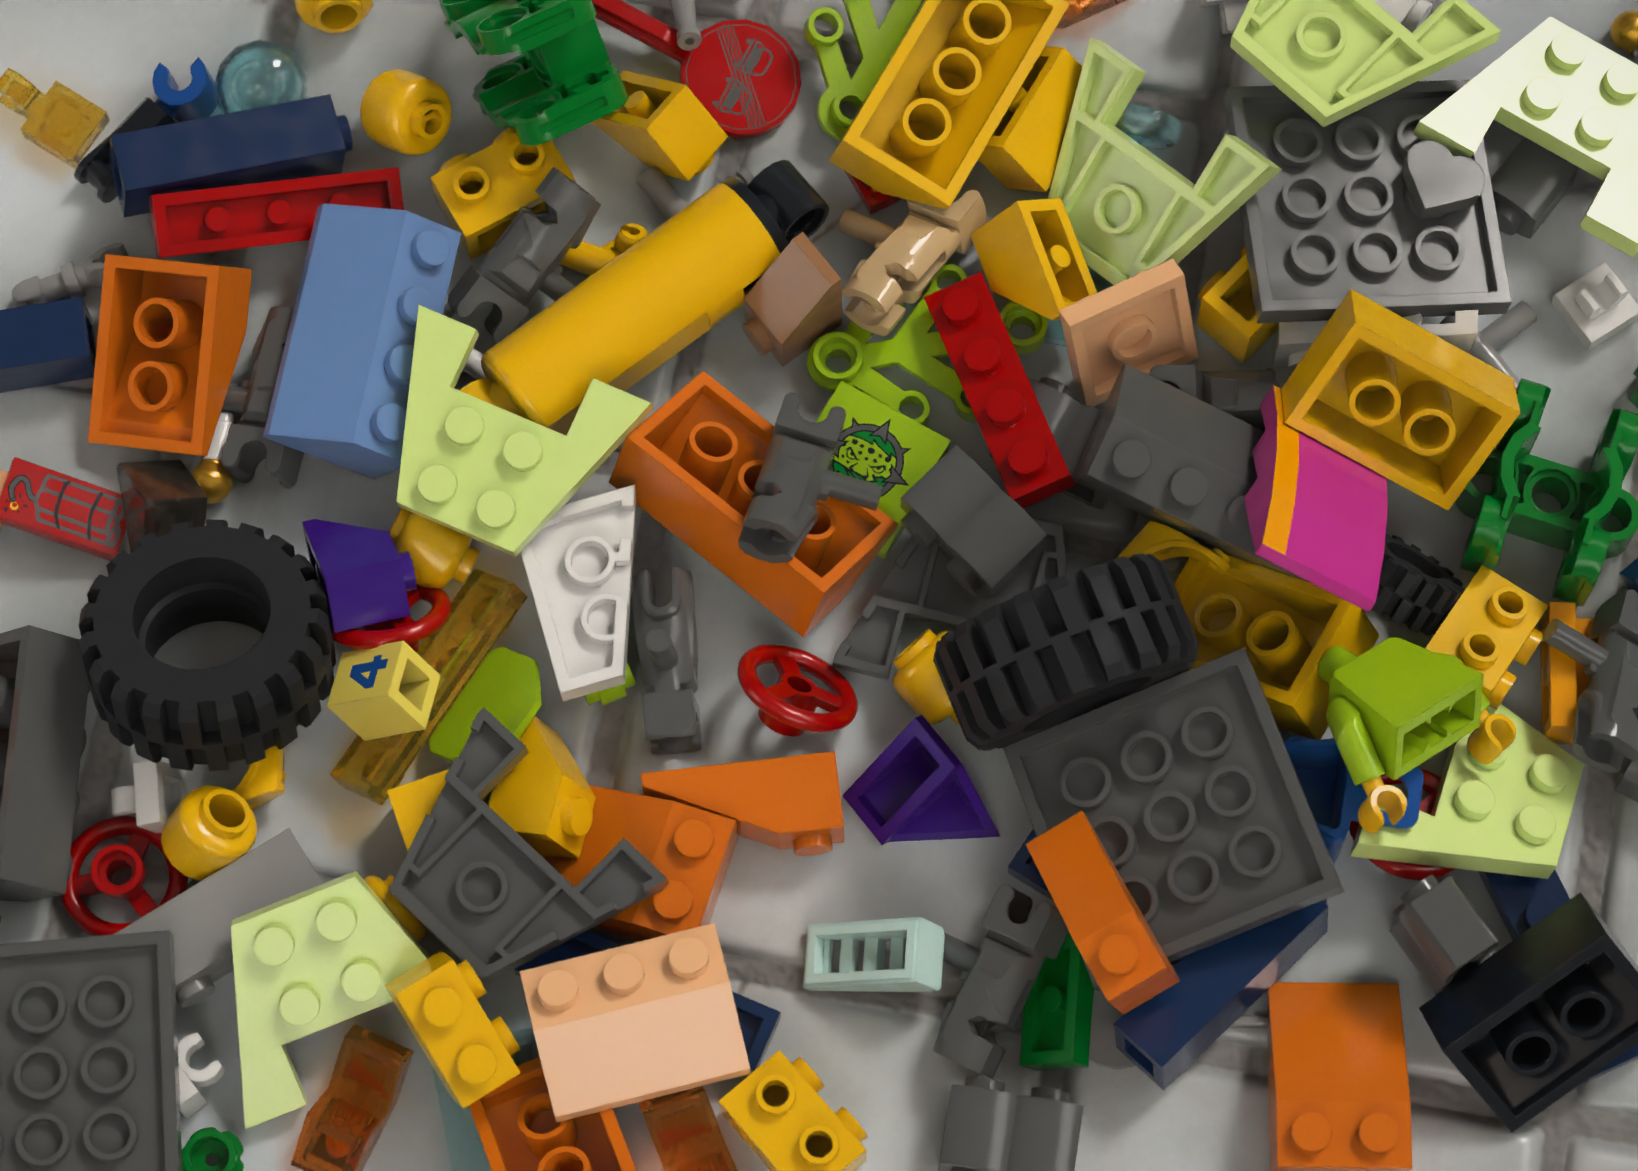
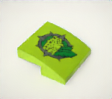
[815,381,951,559]

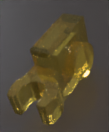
[0,68,110,169]

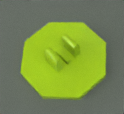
[428,646,542,763]

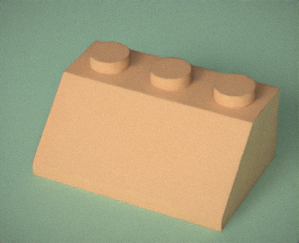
[519,923,751,1123]

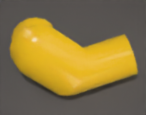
[559,223,649,276]

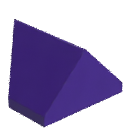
[842,715,1000,845]

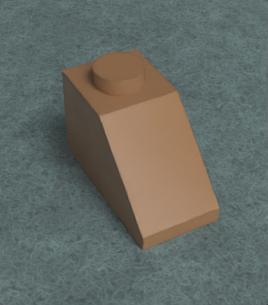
[742,232,842,367]

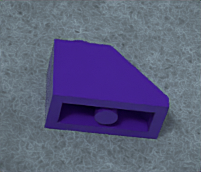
[302,519,417,633]

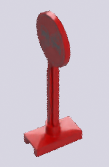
[592,0,802,139]

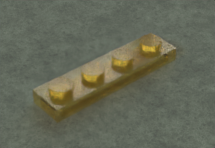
[330,568,528,805]

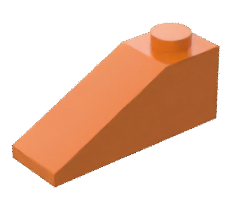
[641,751,844,856]
[1026,811,1180,1015]

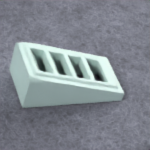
[803,917,945,992]

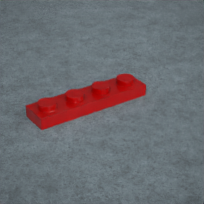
[148,167,404,259]
[924,272,1075,509]

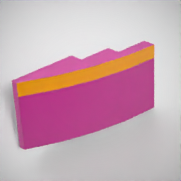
[1244,384,1388,612]

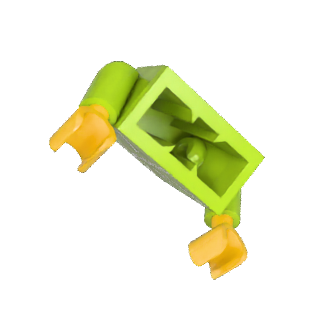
[1318,637,1516,834]

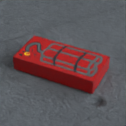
[0,457,136,561]

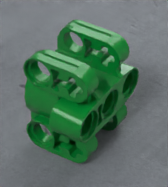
[439,0,628,146]
[1455,378,1638,607]

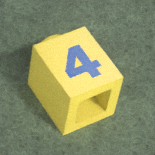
[326,641,441,741]

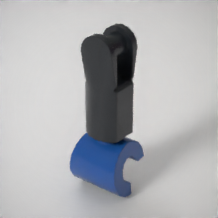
[74,57,219,203]

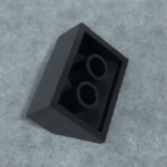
[1419,892,1638,1133]

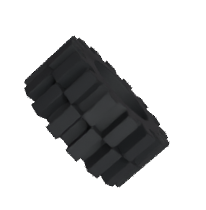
[1372,533,1465,636]

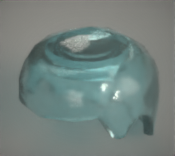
[215,40,309,114]

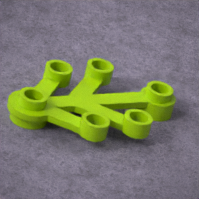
[803,0,923,142]
[807,264,1048,426]

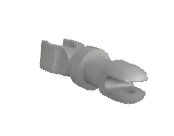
[12,243,129,308]

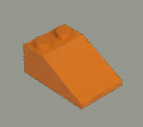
[88,254,252,456]
[541,785,738,941]
[1267,982,1412,1171]
[469,1057,637,1171]

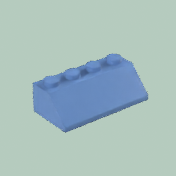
[263,203,461,479]

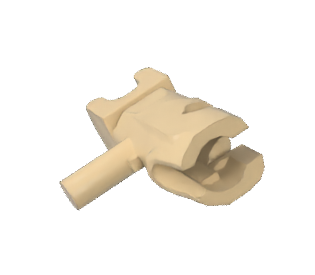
[838,190,987,336]

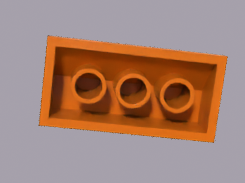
[609,371,898,637]

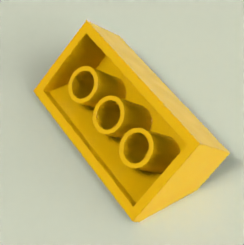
[828,0,1070,210]

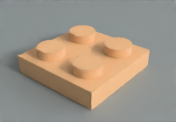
[1059,258,1199,407]

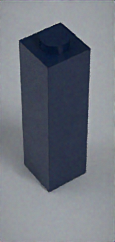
[109,94,353,218]
[0,297,96,393]
[1114,899,1328,1091]

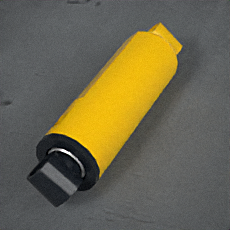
[459,160,830,435]

